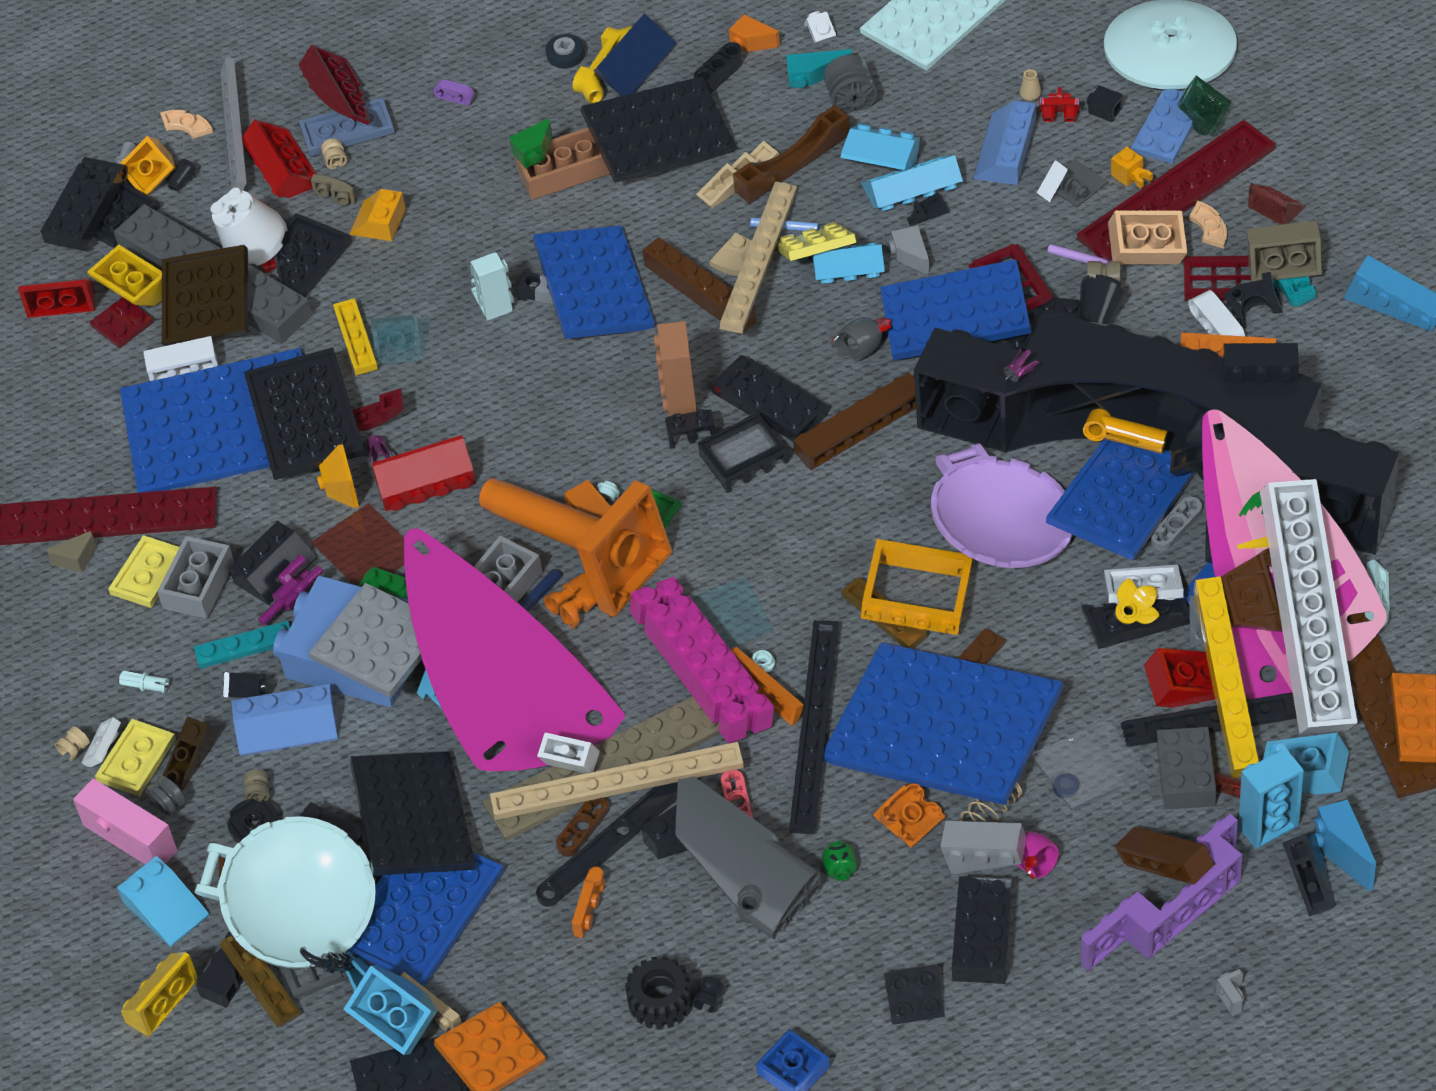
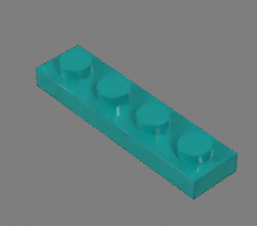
[194,621,290,669]

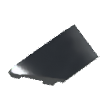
[907,193,950,226]

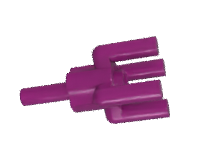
[258,555,324,626]

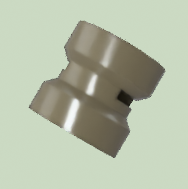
[243,769,270,802]

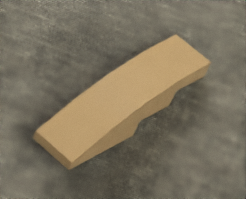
[696,141,780,208]

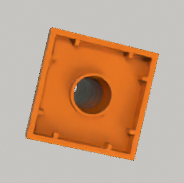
[479,478,673,617]

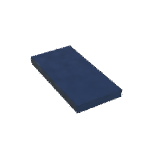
[594,13,676,96]

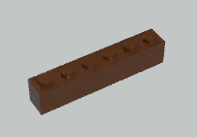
[642,237,756,335]
[793,372,916,471]

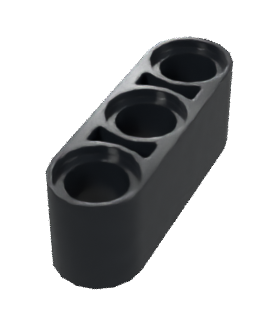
[694,42,743,94]

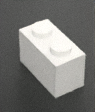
[538,733,600,773]

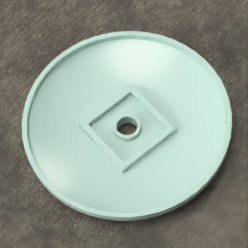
[1104,0,1237,89]

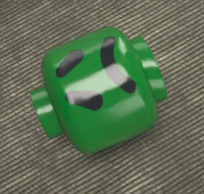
[822,841,858,881]

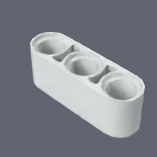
[1188,290,1245,336]

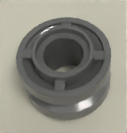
[147,776,186,816]

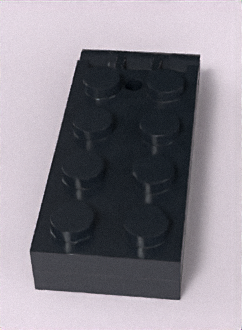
[41,157,128,251]
[709,355,827,442]

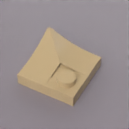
[709,233,752,276]

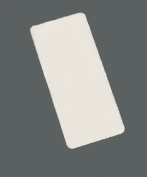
[1037,161,1068,202]

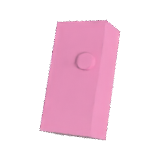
[73,778,178,864]

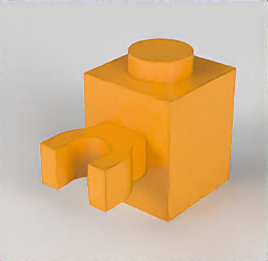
[1111,147,1153,189]

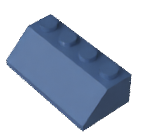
[974,101,1036,185]
[231,684,338,756]

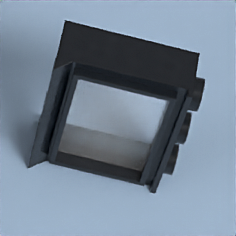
[698,412,789,493]

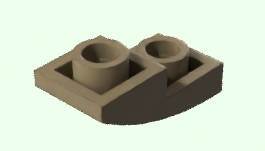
[311,174,356,205]

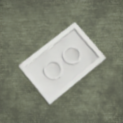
[1104,565,1184,604]

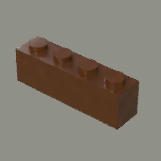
[1114,826,1214,885]

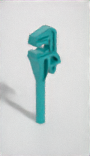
[1274,276,1316,306]

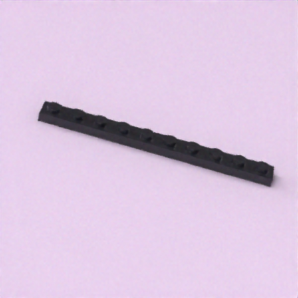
[789,620,839,834]

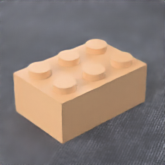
[1108,211,1187,264]

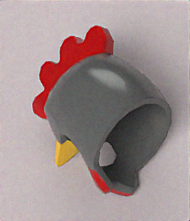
[831,317,892,361]

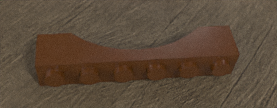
[733,105,850,204]

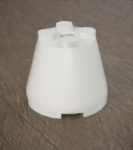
[210,188,287,266]

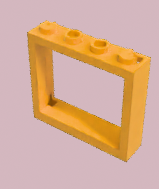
[861,539,973,635]

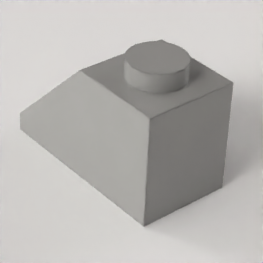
[888,226,929,273]

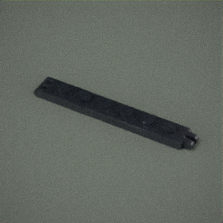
[1121,693,1297,747]

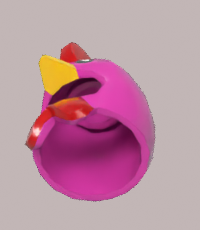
[1017,830,1059,880]

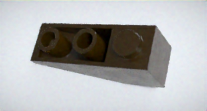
[163,716,220,791]

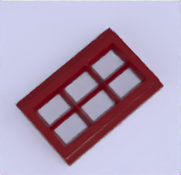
[968,244,1053,311]
[1183,256,1251,301]

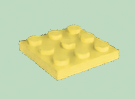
[776,222,856,261]

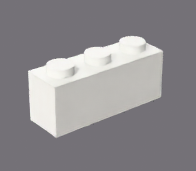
[143,336,218,381]

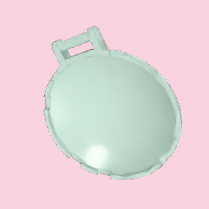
[195,816,375,968]

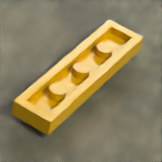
[333,298,378,375]

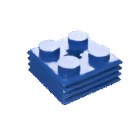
[756,1029,830,1091]

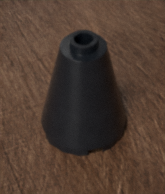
[1080,274,1127,325]

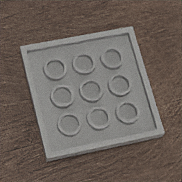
[309,583,422,698]

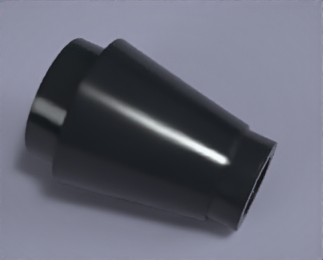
[167,159,196,192]

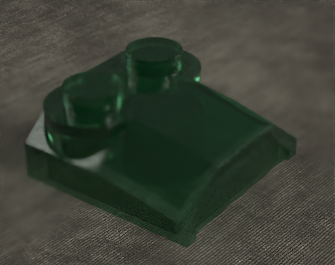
[1178,75,1232,136]

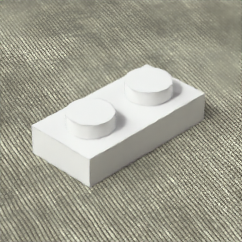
[81,717,121,767]

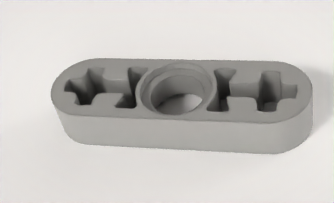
[1151,497,1202,551]

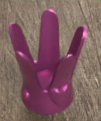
[1004,348,1039,382]
[366,435,393,462]

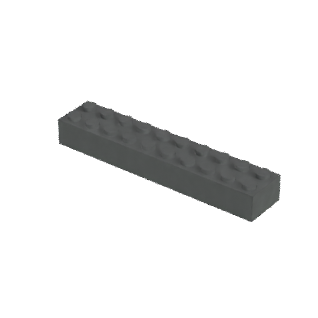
[114,204,312,344]

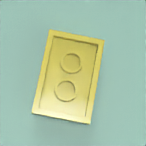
[108,535,180,608]
[95,719,176,797]

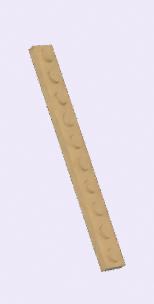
[720,182,797,334]
[490,742,744,820]

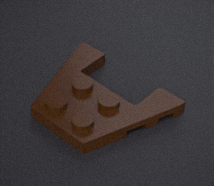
[1221,548,1283,632]

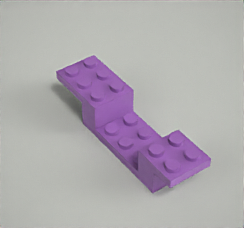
[1081,814,1242,971]

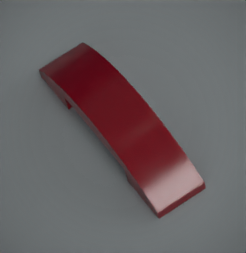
[352,388,404,432]

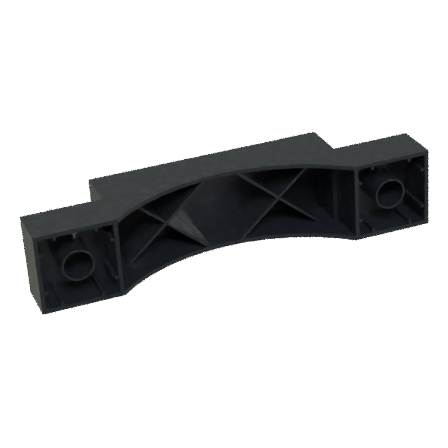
[914,310,1399,555]

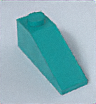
[786,49,852,88]

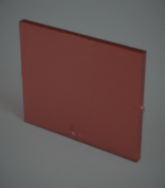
[311,503,405,586]

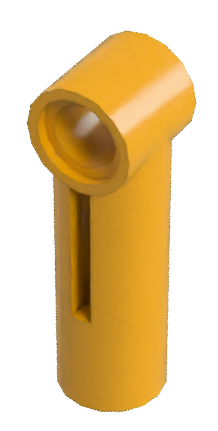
[1083,409,1168,454]

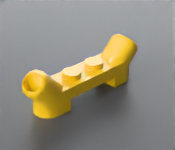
[572,26,632,103]

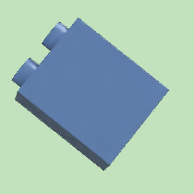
[273,576,409,708]

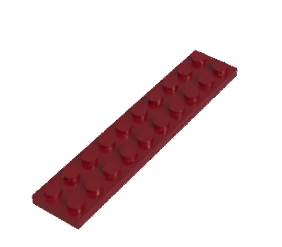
[1077,119,1275,261]
[0,486,217,545]

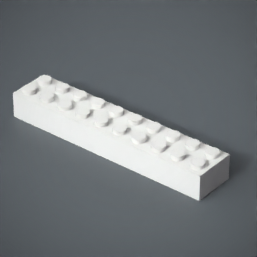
[1260,479,1357,734]

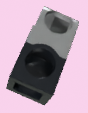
[518,272,553,304]

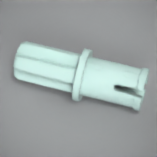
[119,671,169,693]

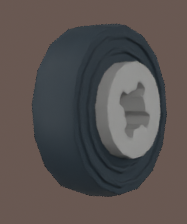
[545,34,585,68]

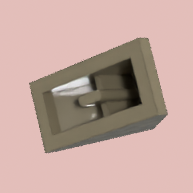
[46,531,97,573]

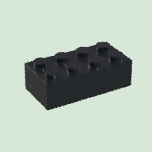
[952,876,1012,984]

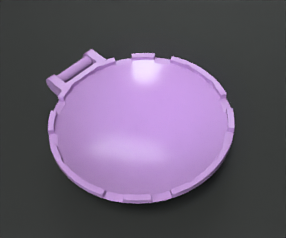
[931,443,1072,568]

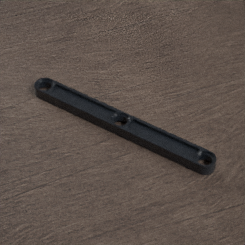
[536,776,704,907]

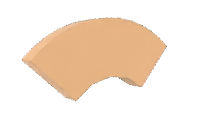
[160,110,213,139]
[1189,201,1227,249]

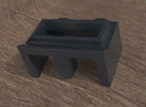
[665,409,716,449]

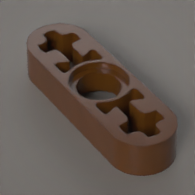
[556,797,609,857]

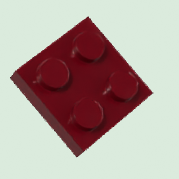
[90,297,154,349]

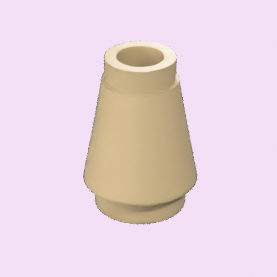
[1019,69,1042,101]

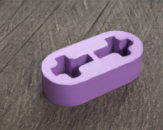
[433,79,475,106]

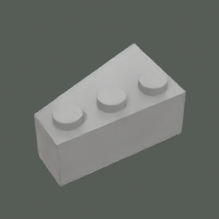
[941,821,1027,874]

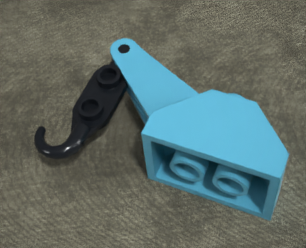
[300,947,438,1055]

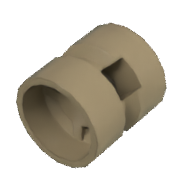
[1087,261,1121,282]

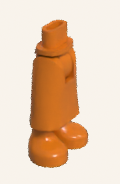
[544,572,597,629]

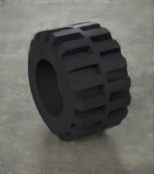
[625,956,693,1030]

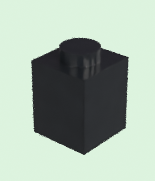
[1087,85,1123,122]

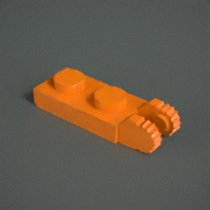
[571,866,605,938]

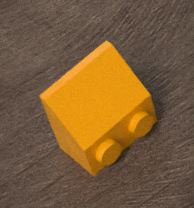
[350,189,406,241]

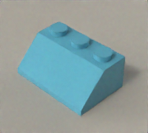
[840,123,920,170]
[812,242,885,284]

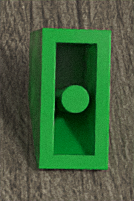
[509,119,553,168]

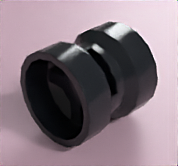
[692,977,725,1013]

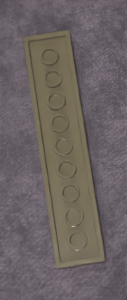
[482,697,721,841]

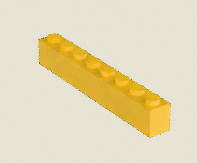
[1194,576,1259,778]

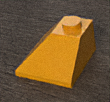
[120,136,176,195]
[317,444,359,508]

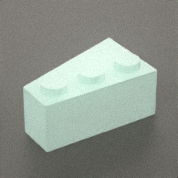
[470,252,514,321]

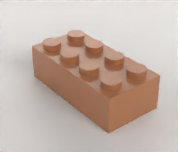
[514,128,610,200]
[654,321,697,416]

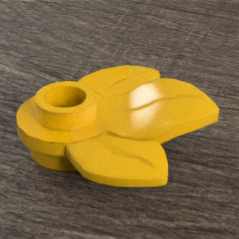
[1115,578,1159,624]

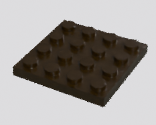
[162,245,248,346]

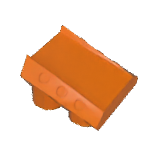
[873,783,946,848]

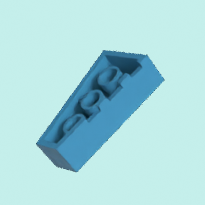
[1344,255,1436,331]

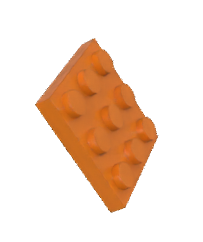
[434,1002,546,1091]

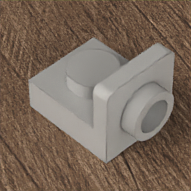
[1216,969,1244,1016]

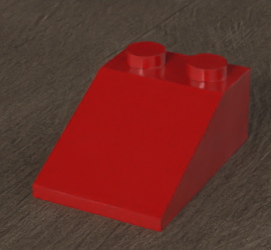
[1144,648,1215,708]

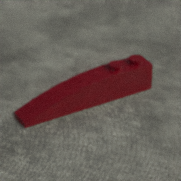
[298,44,370,125]

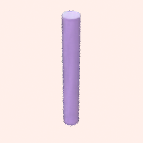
[1048,244,1108,265]

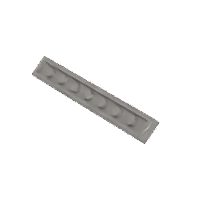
[220,57,247,190]

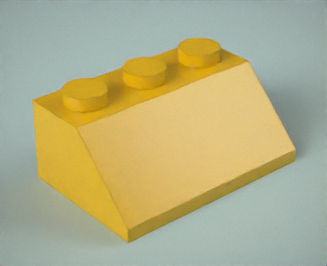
[87,245,162,306]
[121,952,198,1037]

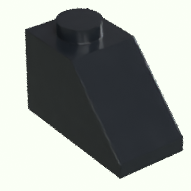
[223,672,269,698]

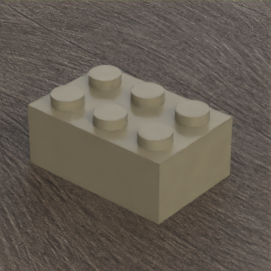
[1246,221,1322,282]

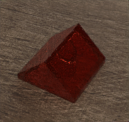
[1248,183,1306,225]

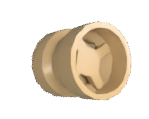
[321,139,347,169]
[55,726,90,761]

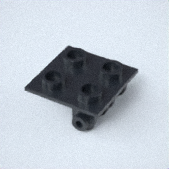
[884,965,945,1025]

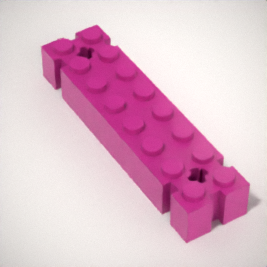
[630,577,774,744]

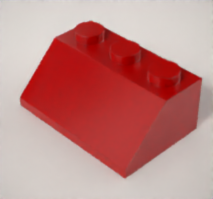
[18,278,96,318]

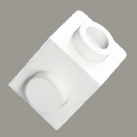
[804,11,836,44]

